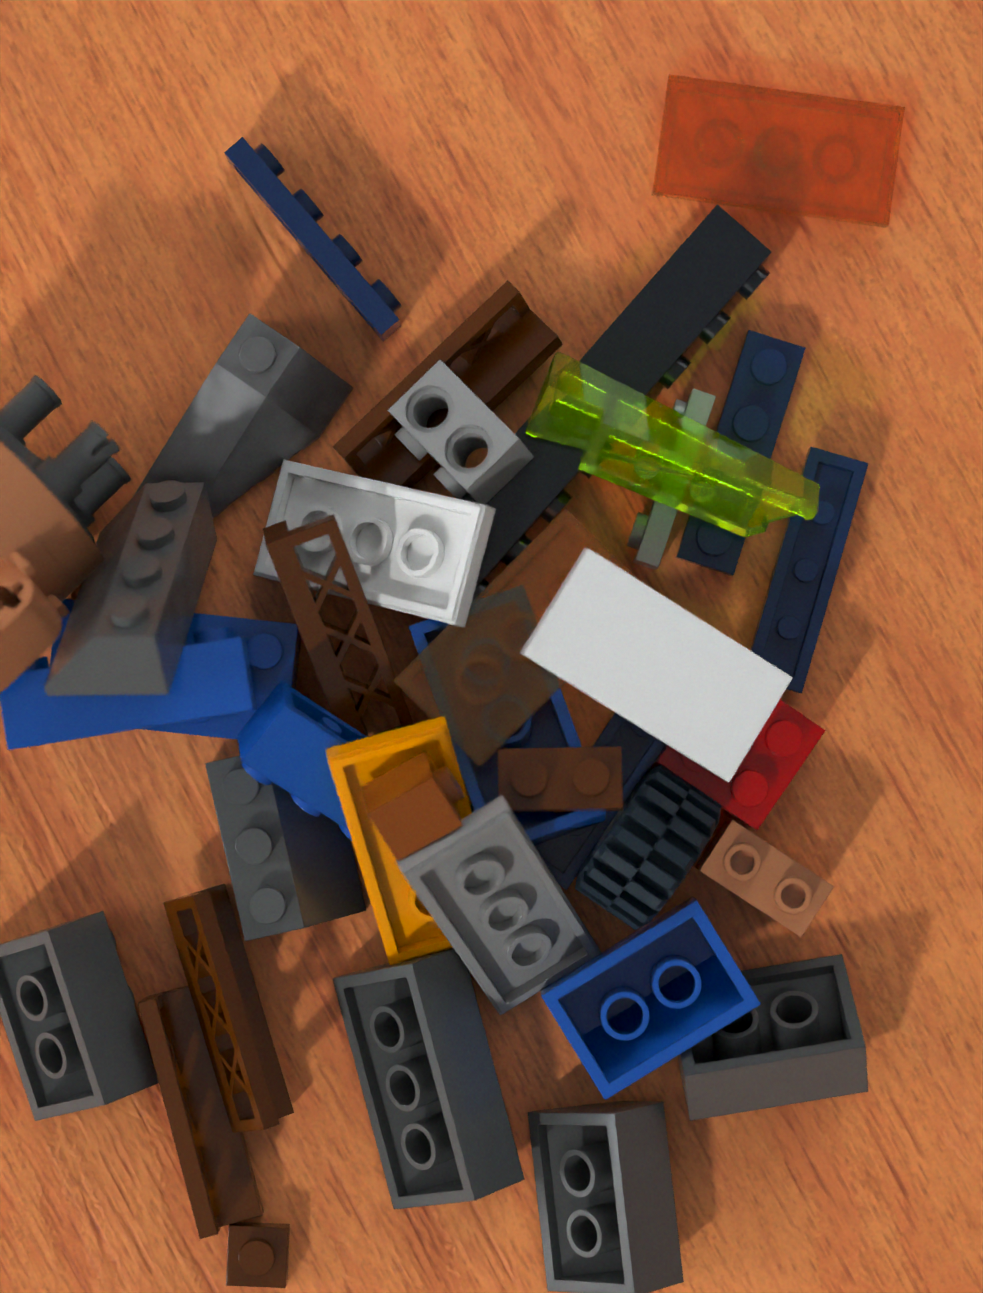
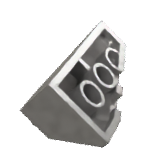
[133,314,353,518]

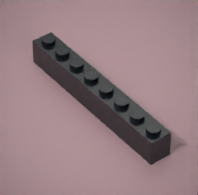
[461,204,771,604]

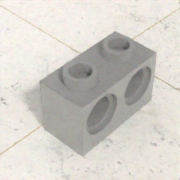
[388,360,534,505]

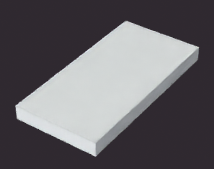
[253,460,496,628]
[520,548,793,782]

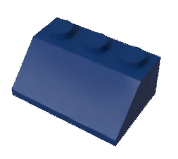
[540,896,761,1100]

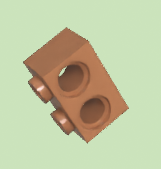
[695,817,834,937]

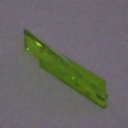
[525,352,820,537]

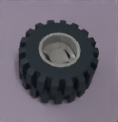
[575,764,721,930]

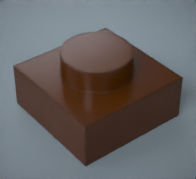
[226,1222,290,1288]

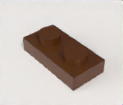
[498,747,623,813]

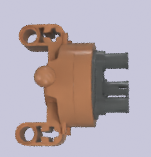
[0,375,131,693]

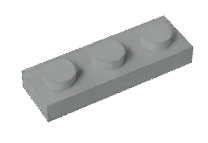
[627,388,716,570]

